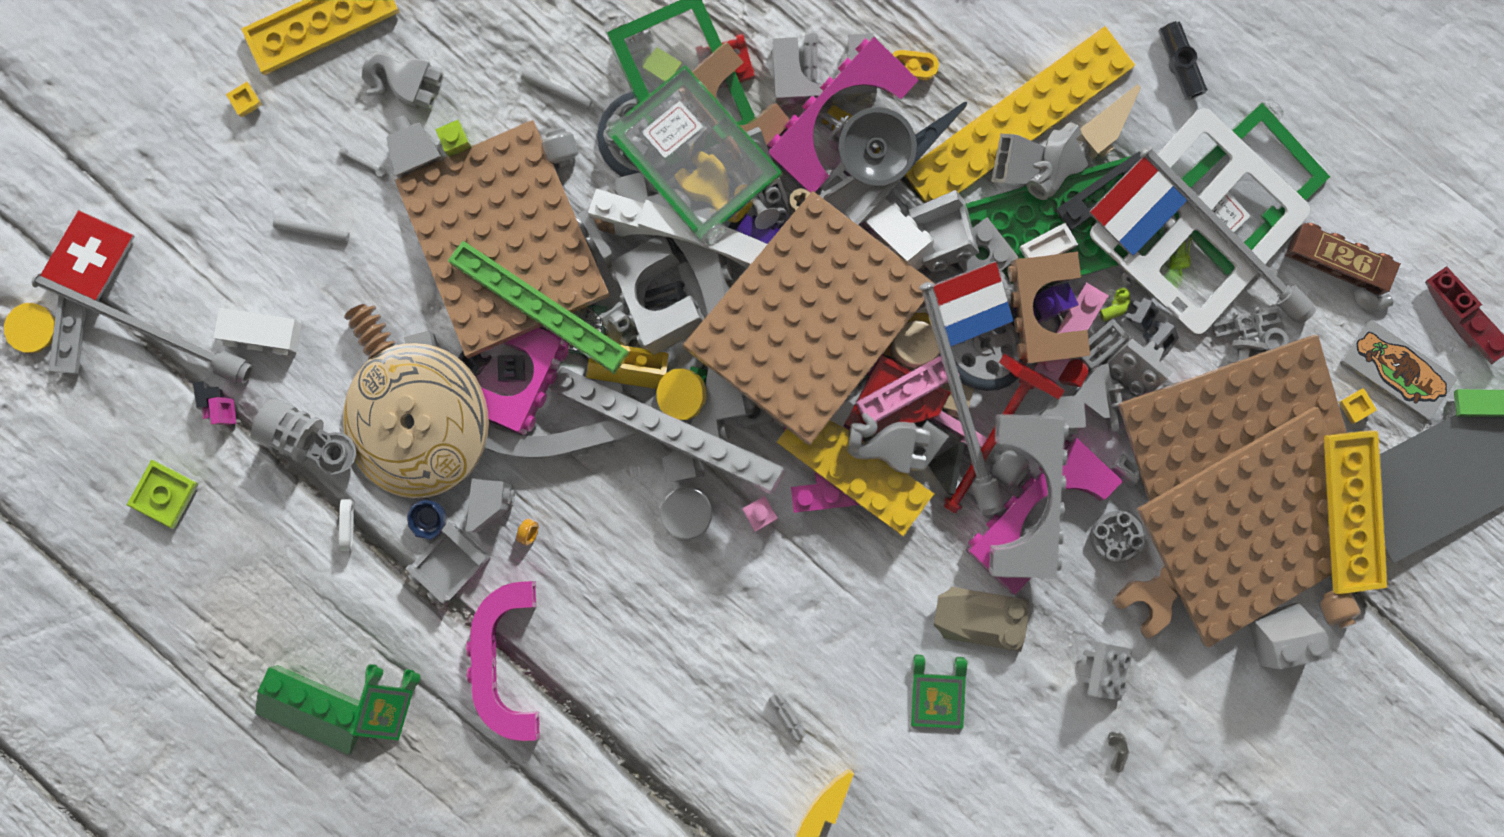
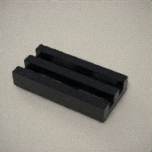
[645,281,687,311]

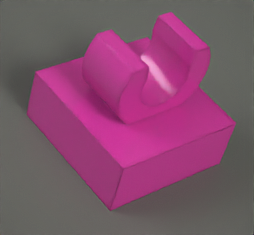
[202,397,236,425]

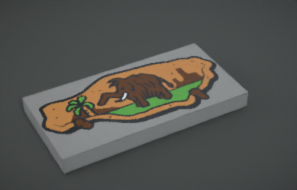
[1340,319,1458,421]

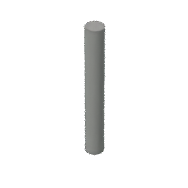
[520,70,593,109]
[273,218,350,242]

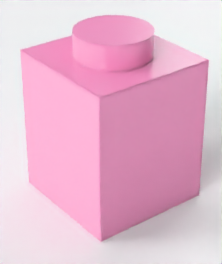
[742,496,778,532]

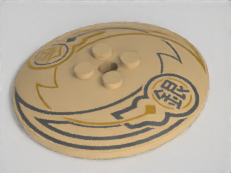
[343,343,489,498]

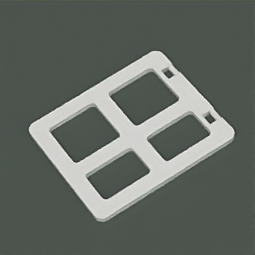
[1090,108,1310,334]

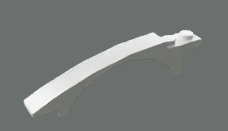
[588,189,767,269]

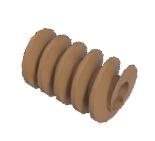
[344,304,396,360]

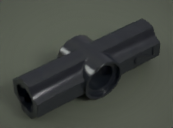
[1158,21,1208,100]

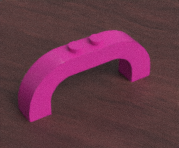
[467,581,540,741]

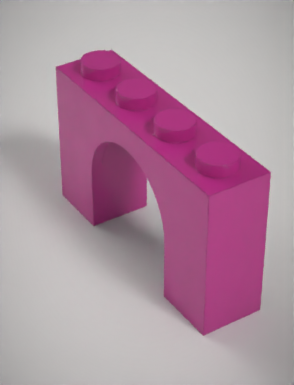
[481,328,569,436]

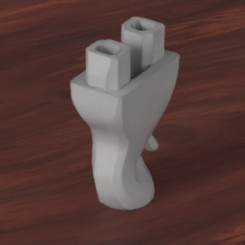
[362,52,444,109]
[1027,123,1091,200]
[847,413,930,474]

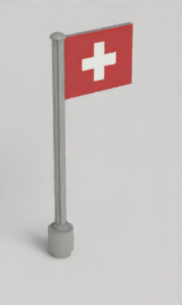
[32,210,253,384]

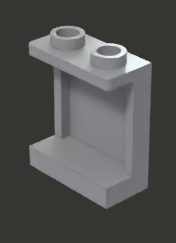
[909,190,979,272]
[406,522,490,604]

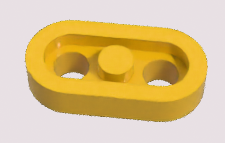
[892,50,939,80]

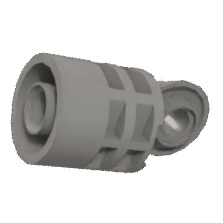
[251,398,356,474]

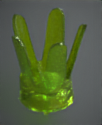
[1169,237,1192,276]

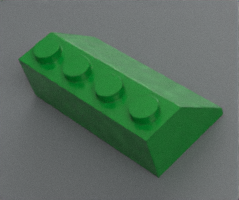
[255,665,359,755]

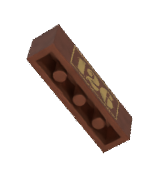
[1285,223,1401,296]

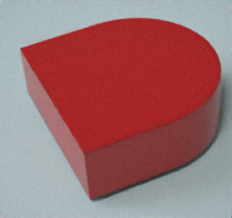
[1058,359,1088,388]

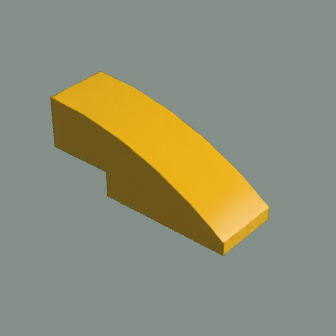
[795,769,854,837]

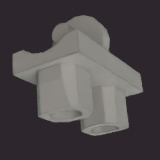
[599,302,640,348]

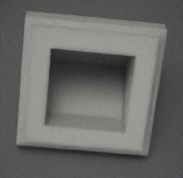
[1110,454,1140,488]

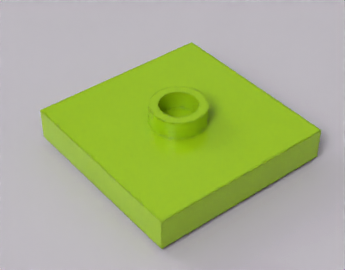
[127,459,199,529]

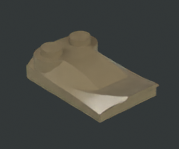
[933,587,1029,652]

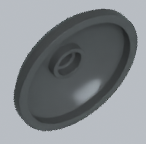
[838,107,917,186]

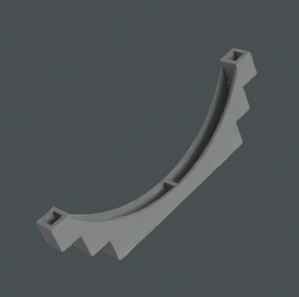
[615,173,755,482]

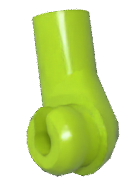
[1099,288,1131,322]

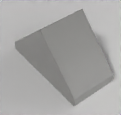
[1073,366,1110,421]

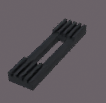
[1055,151,1141,231]

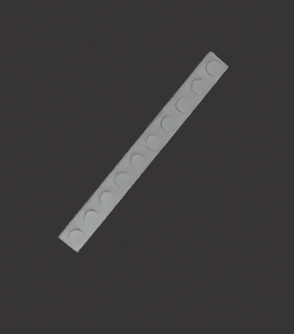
[549,367,785,494]

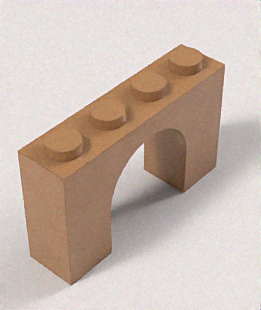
[678,42,790,164]
[1008,252,1090,364]

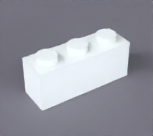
[863,198,935,270]
[213,308,302,356]

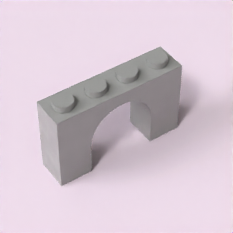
[773,33,877,108]
[611,235,705,355]

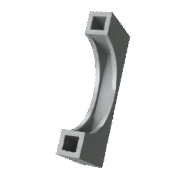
[989,414,1069,578]

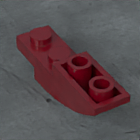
[1425,266,1504,365]

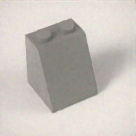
[1249,603,1332,669]

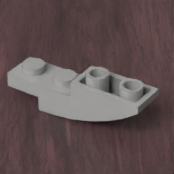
[737,127,793,230]

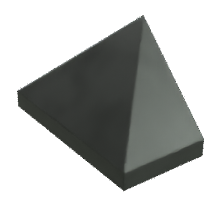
[928,442,965,495]

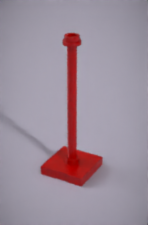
[943,354,1064,513]

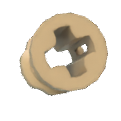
[790,188,810,213]

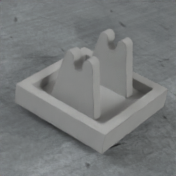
[1106,339,1173,396]
[1078,642,1131,701]

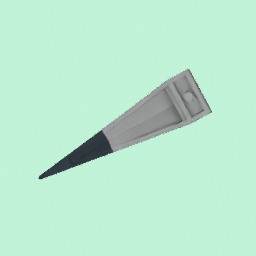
[819,102,967,226]

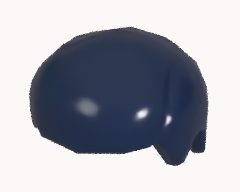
[407,500,447,540]

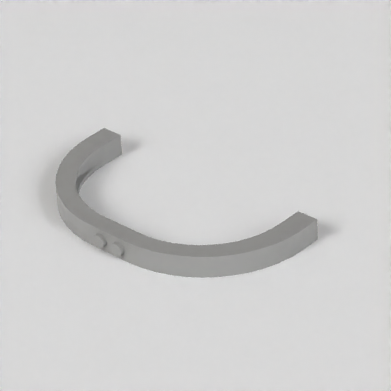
[404,262,708,459]

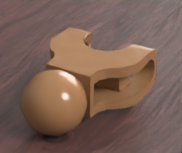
[1112,566,1178,638]

